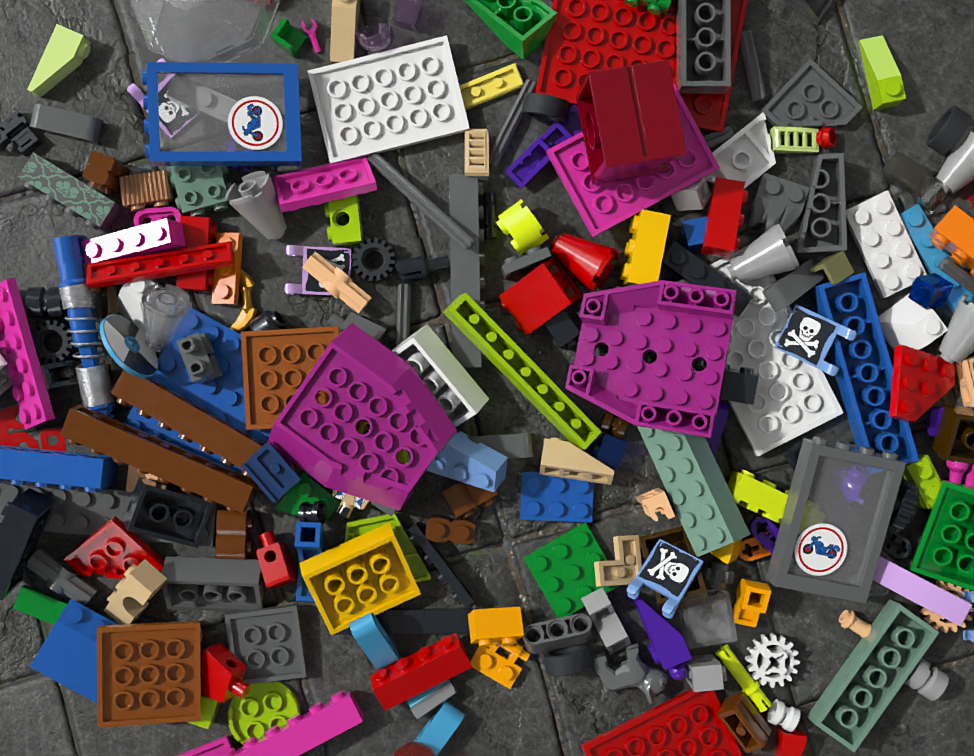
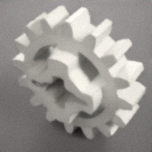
[745,633,800,688]

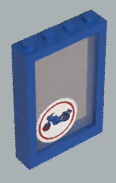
[142,62,302,166]

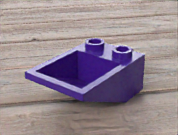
[633,595,692,680]

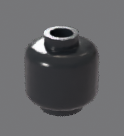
[250,310,287,331]

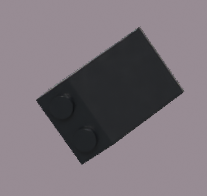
[122,477,214,548]

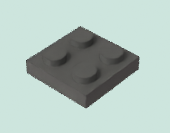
[501,245,551,279]

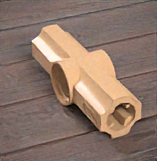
[302,252,372,314]

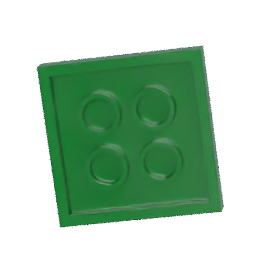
[523,522,621,618]

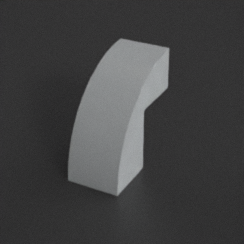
[581,587,631,655]

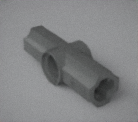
[26,549,99,607]

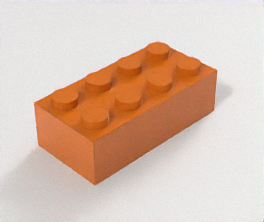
[929,205,974,277]

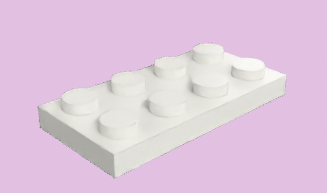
[846,190,927,298]

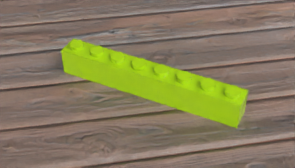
[443,293,601,449]

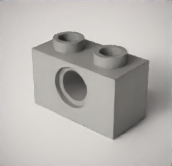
[684,654,727,692]

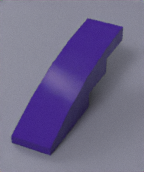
[505,104,582,189]

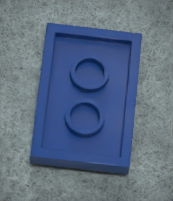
[520,471,594,522]

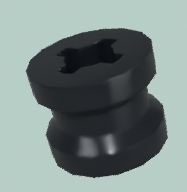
[299,501,327,525]

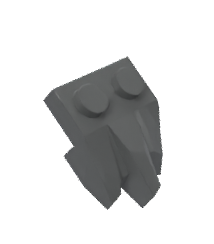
[747,173,810,236]

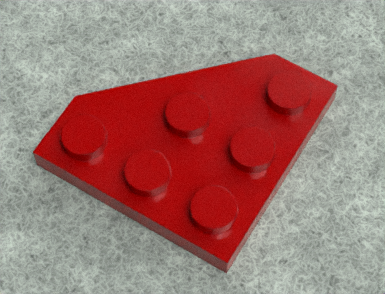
[889,345,956,422]
[64,516,165,579]

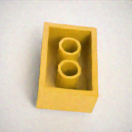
[619,209,671,287]

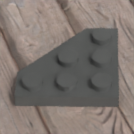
[759,58,862,128]

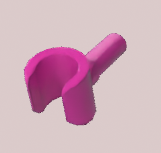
[301,18,321,53]

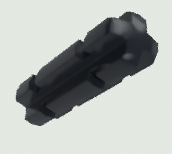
[483,192,497,240]

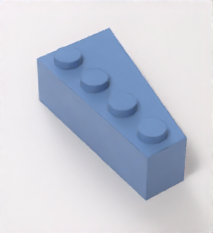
[408,431,508,492]

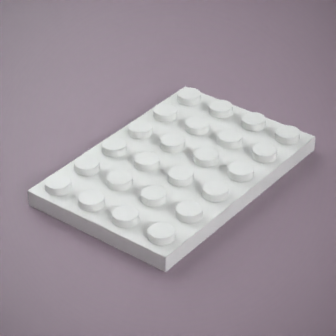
[308,35,470,164]

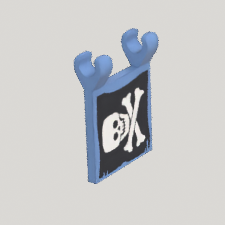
[774,304,857,376]
[627,539,703,619]

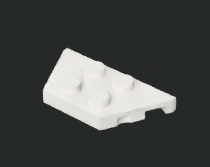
[705,113,776,188]

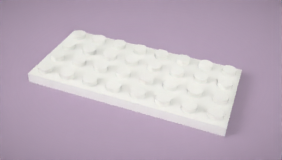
[677,247,844,456]

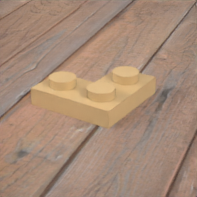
[594,535,642,587]

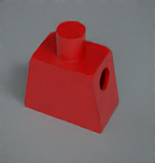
[256,531,298,588]
[200,642,251,703]

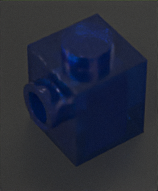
[908,273,954,310]
[591,433,628,469]

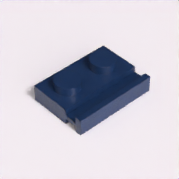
[241,441,303,503]

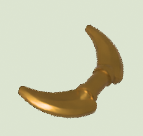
[229,269,257,333]

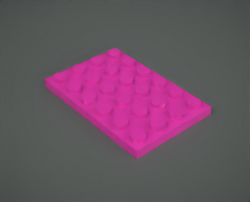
[546,83,720,238]

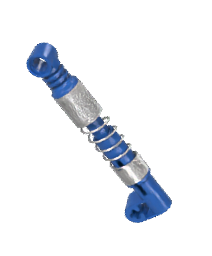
[52,235,115,418]

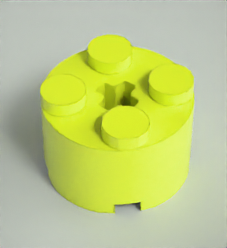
[496,199,549,255]

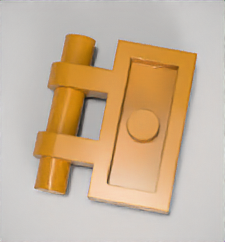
[470,642,530,689]

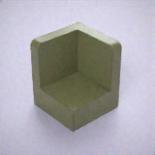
[809,251,854,285]

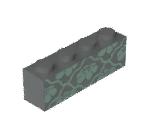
[18,152,122,231]

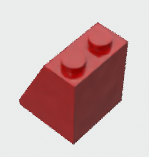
[499,257,584,336]

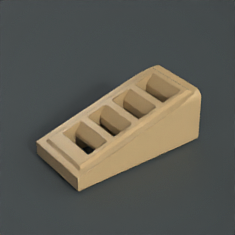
[465,129,489,176]

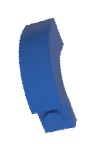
[294,522,325,603]

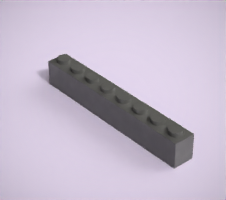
[449,174,486,368]

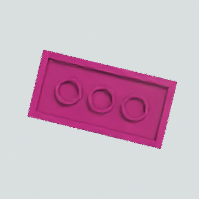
[272,156,377,212]

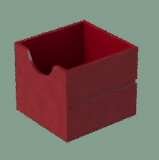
[576,59,687,185]

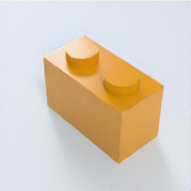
[468,607,524,647]

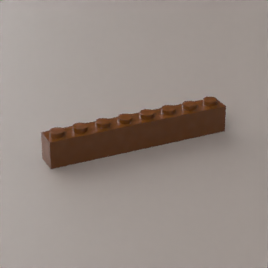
[111,370,297,479]
[60,404,257,513]

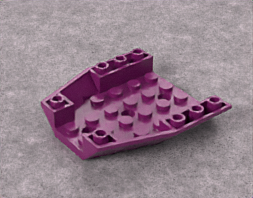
[565,280,737,438]
[268,323,457,511]

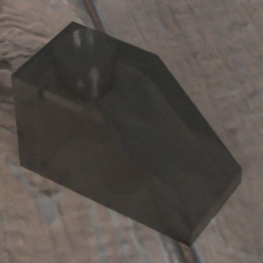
[40,358,83,392]

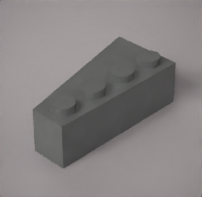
[794,153,847,256]

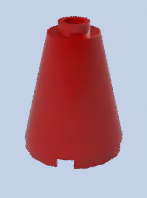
[551,233,620,292]

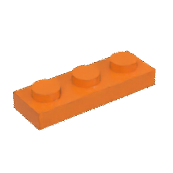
[212,233,243,305]

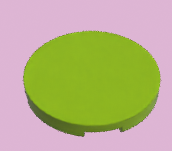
[228,681,301,744]

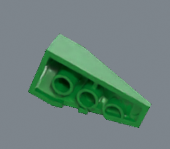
[464,0,557,60]

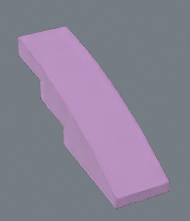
[873,556,972,626]

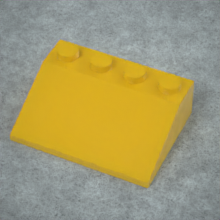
[299,523,421,635]

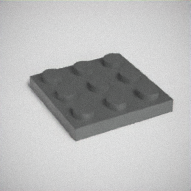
[225,604,308,684]

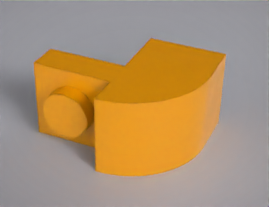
[731,579,771,628]

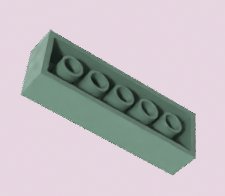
[637,426,750,557]
[807,599,939,753]

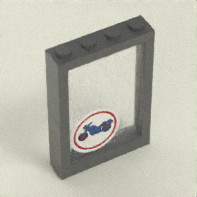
[766,436,906,603]

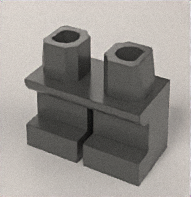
[176,332,223,385]

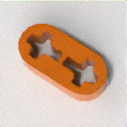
[738,531,775,561]

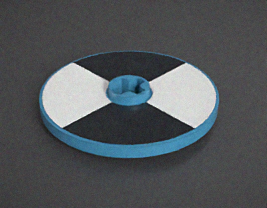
[100,314,159,379]

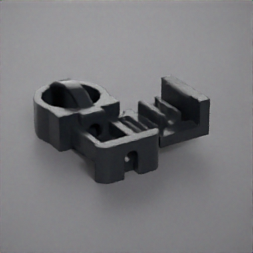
[0,108,42,157]

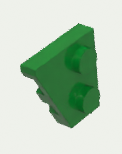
[275,472,341,521]

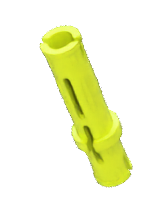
[715,644,772,713]

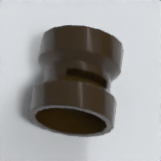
[598,410,629,439]

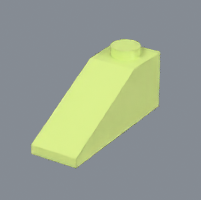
[27,24,91,98]

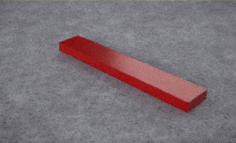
[86,241,235,289]

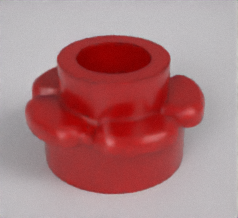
[816,126,837,150]

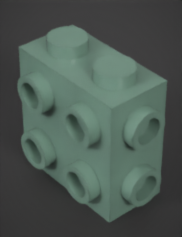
[169,166,233,217]

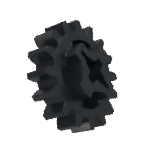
[887,480,919,533]

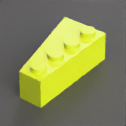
[727,469,825,534]

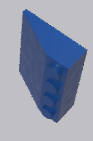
[30,599,118,703]

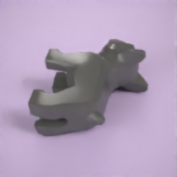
[593,642,668,704]

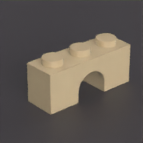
[104,560,167,625]

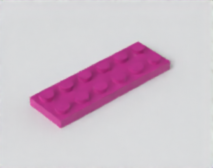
[0,278,55,430]

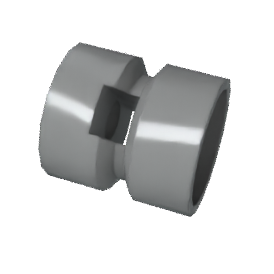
[904,658,949,701]

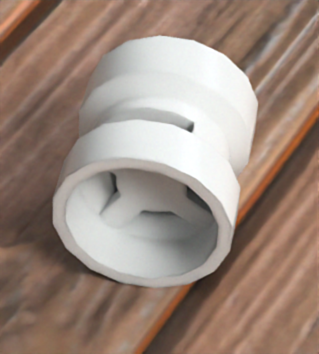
[767,699,800,732]

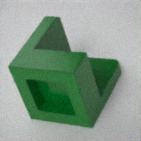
[270,17,308,58]

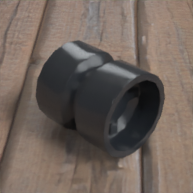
[26,287,68,318]

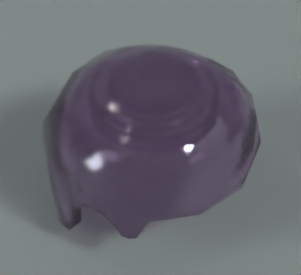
[356,23,394,53]

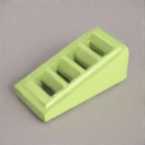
[770,127,819,154]

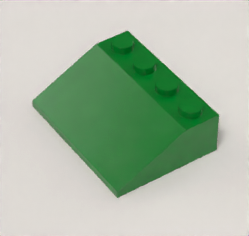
[910,480,974,591]

